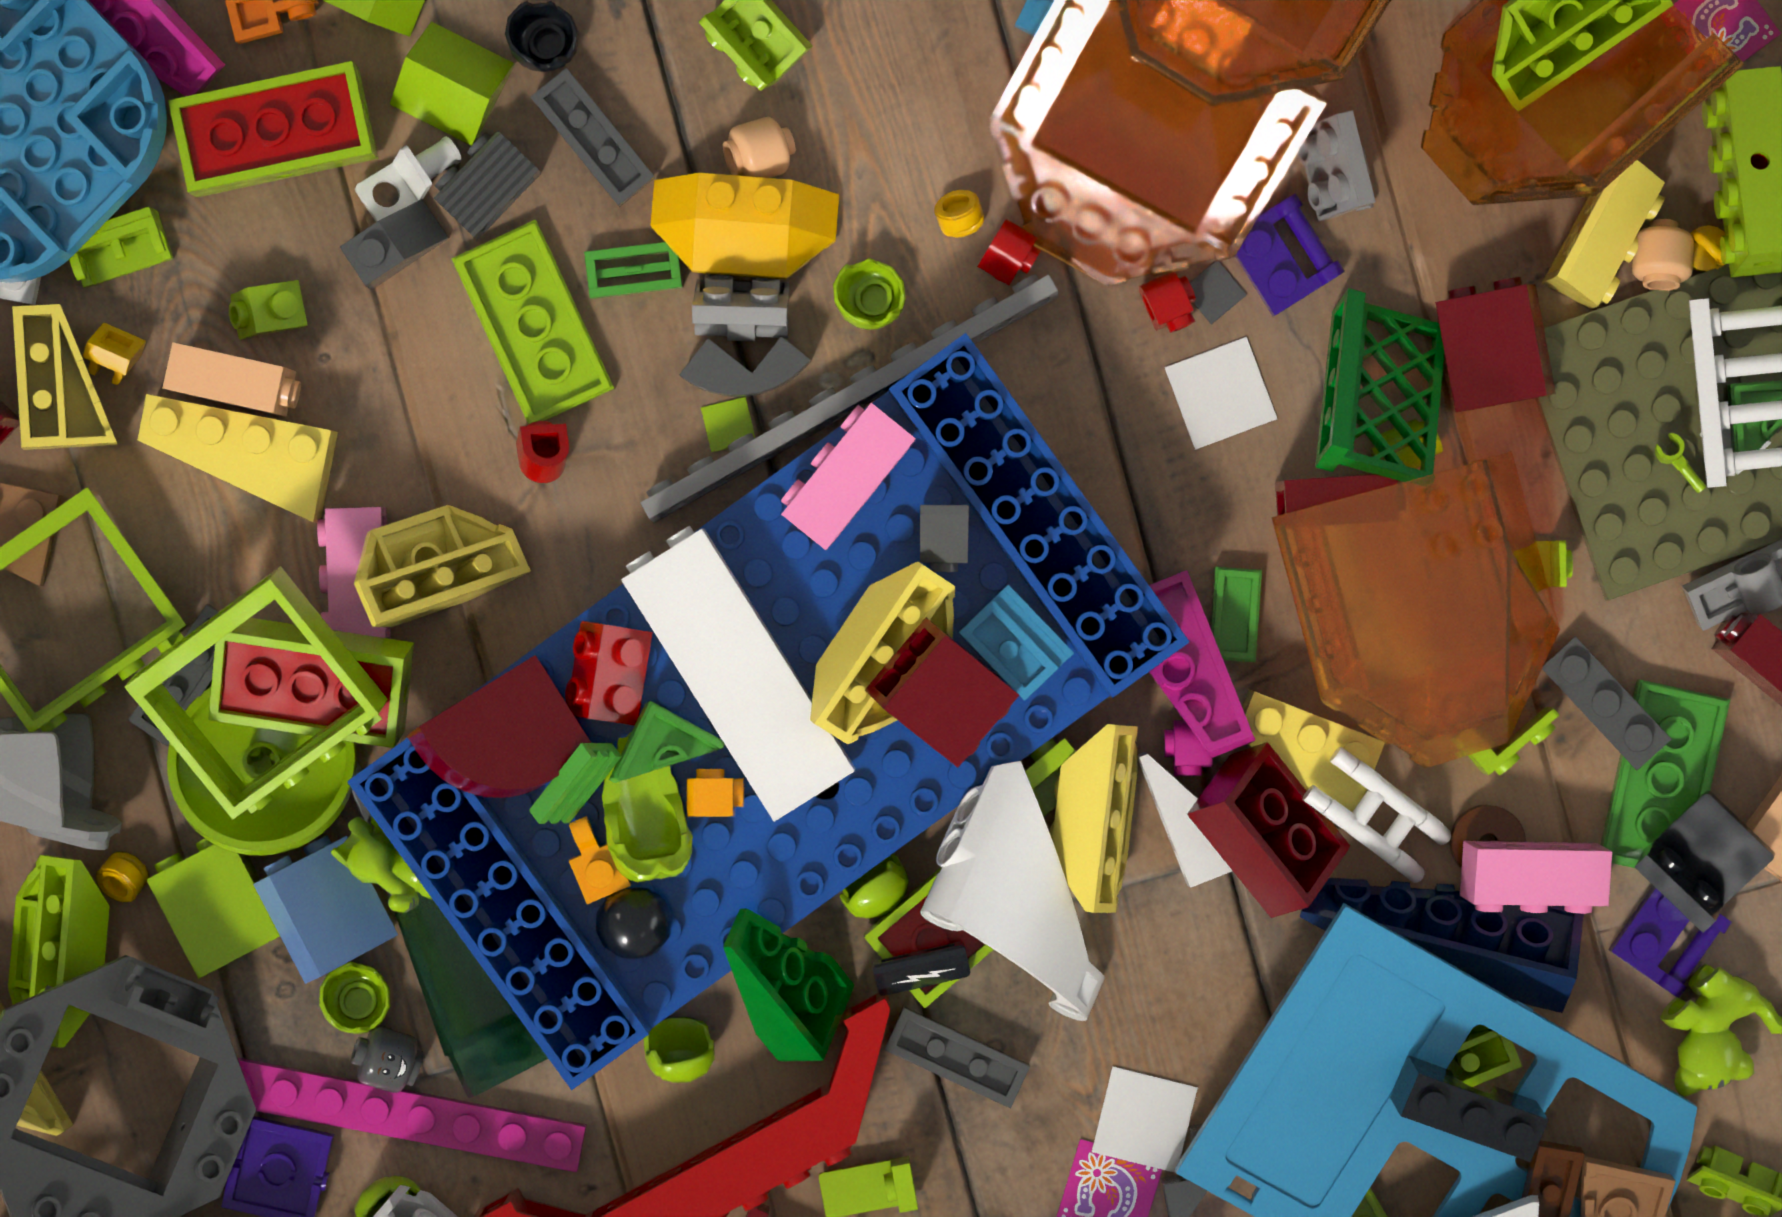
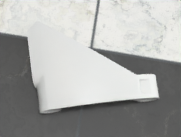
[920,761,1105,1021]

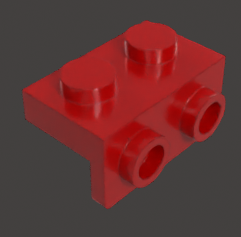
[565,621,653,726]

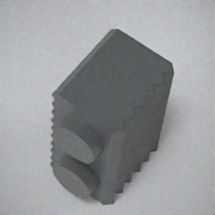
[434,131,541,240]

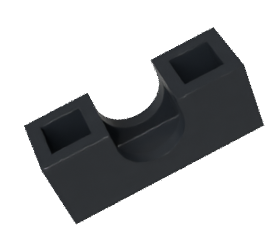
[1390,1055,1549,1162]

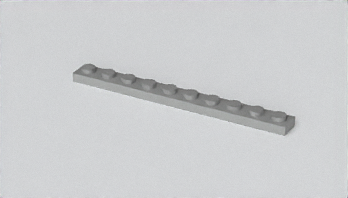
[640,274,1058,523]

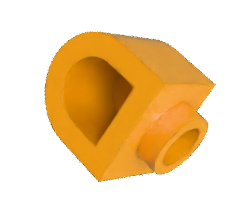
[687,769,744,817]

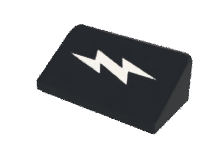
[872,941,971,996]

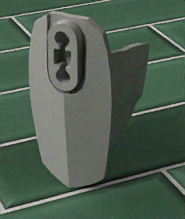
[0,713,122,850]

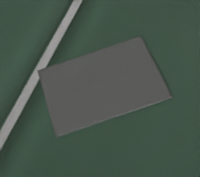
[1190,259,1246,324]

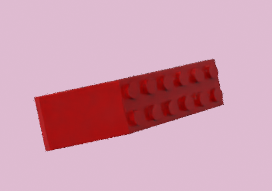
[474,992,890,1217]

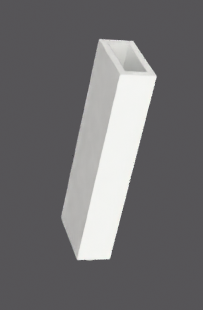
[621,526,856,822]

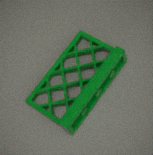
[1315,288,1445,488]

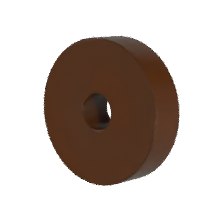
[1449,805,1526,869]

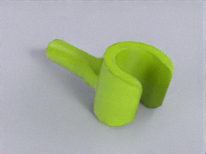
[1655,433,1706,493]

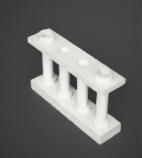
[1689,298,1782,488]

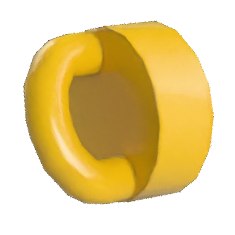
[934,190,984,238]
[1690,225,1725,272]
[96,852,149,902]

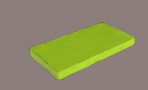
[451,220,615,425]

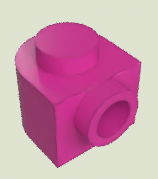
[1164,720,1213,776]

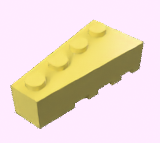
[137,394,338,523]

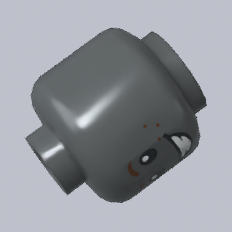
[350,1027,423,1093]

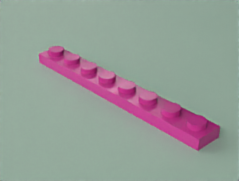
[237,1058,587,1172]

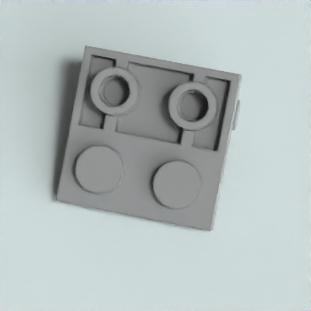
[1296,111,1376,221]
[692,274,789,342]

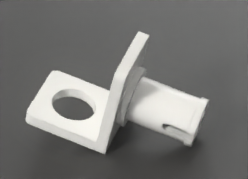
[355,136,462,222]

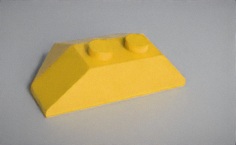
[650,173,839,280]

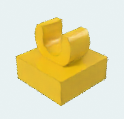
[82,322,146,385]

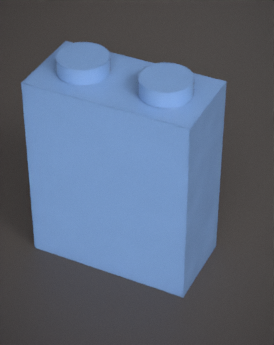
[253,835,398,984]

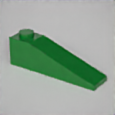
[723,908,855,1061]

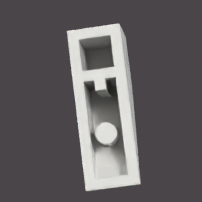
[1138,752,1232,888]

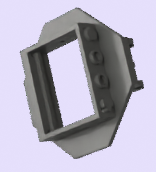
[0,955,256,1217]

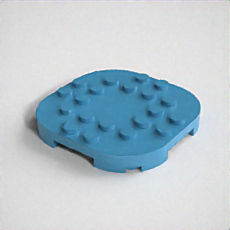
[0,0,167,283]

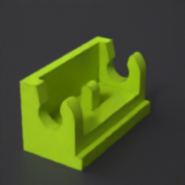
[69,206,174,288]

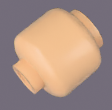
[723,117,796,178]
[1632,219,1694,291]

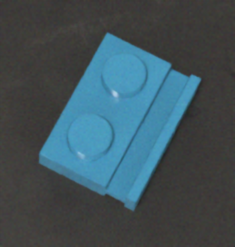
[959,585,1074,701]

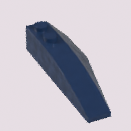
[1300,878,1584,1013]

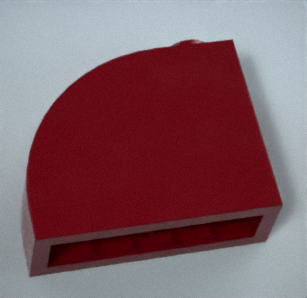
[407,655,591,798]

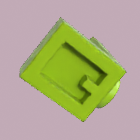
[1447,706,1559,775]
[819,1156,918,1217]

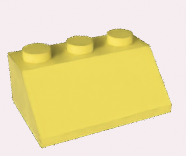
[1542,151,1665,309]

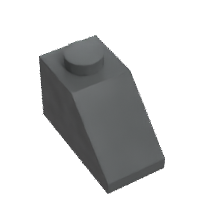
[340,199,449,290]
[920,505,969,572]

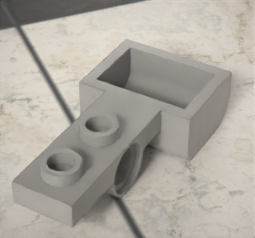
[1682,516,1782,631]

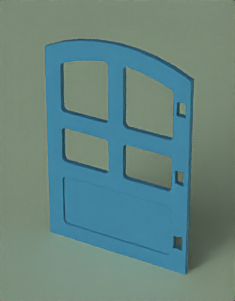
[1174,903,1697,1217]

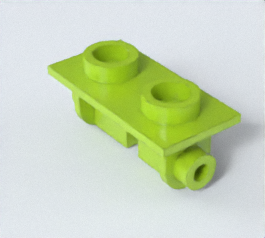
[1686,1145,1782,1217]

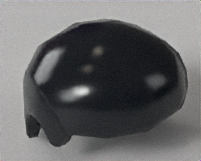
[505,1,579,72]
[596,887,672,959]

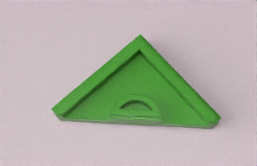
[1727,380,1782,452]
[609,701,725,783]

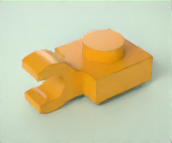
[569,816,631,904]

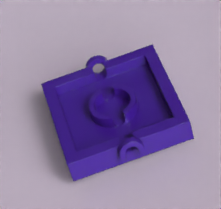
[221,1116,335,1217]

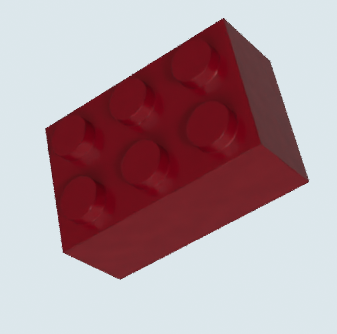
[1187,742,1351,918]

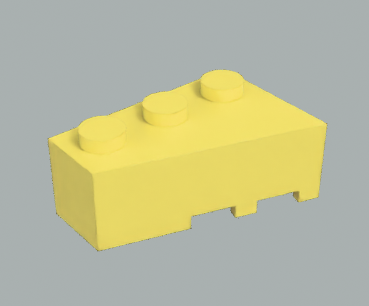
[12,304,118,450]
[1242,690,1385,812]

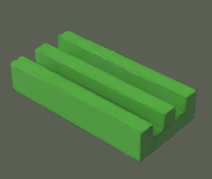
[584,242,683,299]
[529,743,622,824]

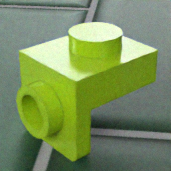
[229,280,308,340]

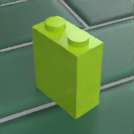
[146,839,280,979]

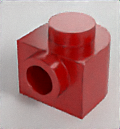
[977,218,1041,286]
[1138,271,1196,333]
[516,421,569,483]

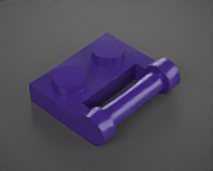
[1224,193,1345,317]
[1608,886,1732,998]

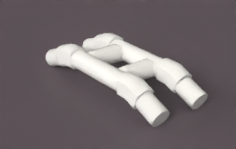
[1302,746,1451,883]

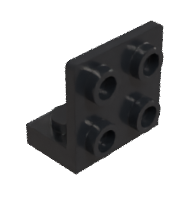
[1635,791,1775,933]

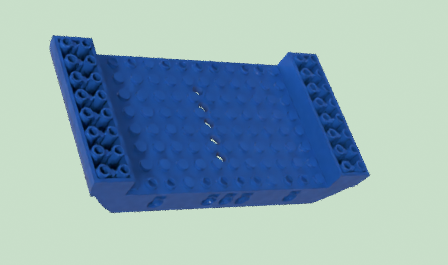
[347,333,1190,1090]

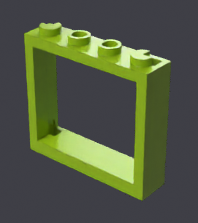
[0,487,187,732]
[125,566,388,819]

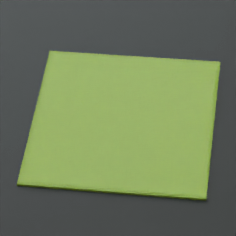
[701,397,755,453]

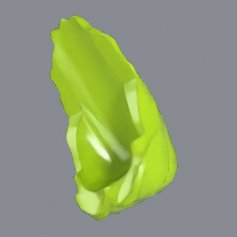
[602,732,693,882]

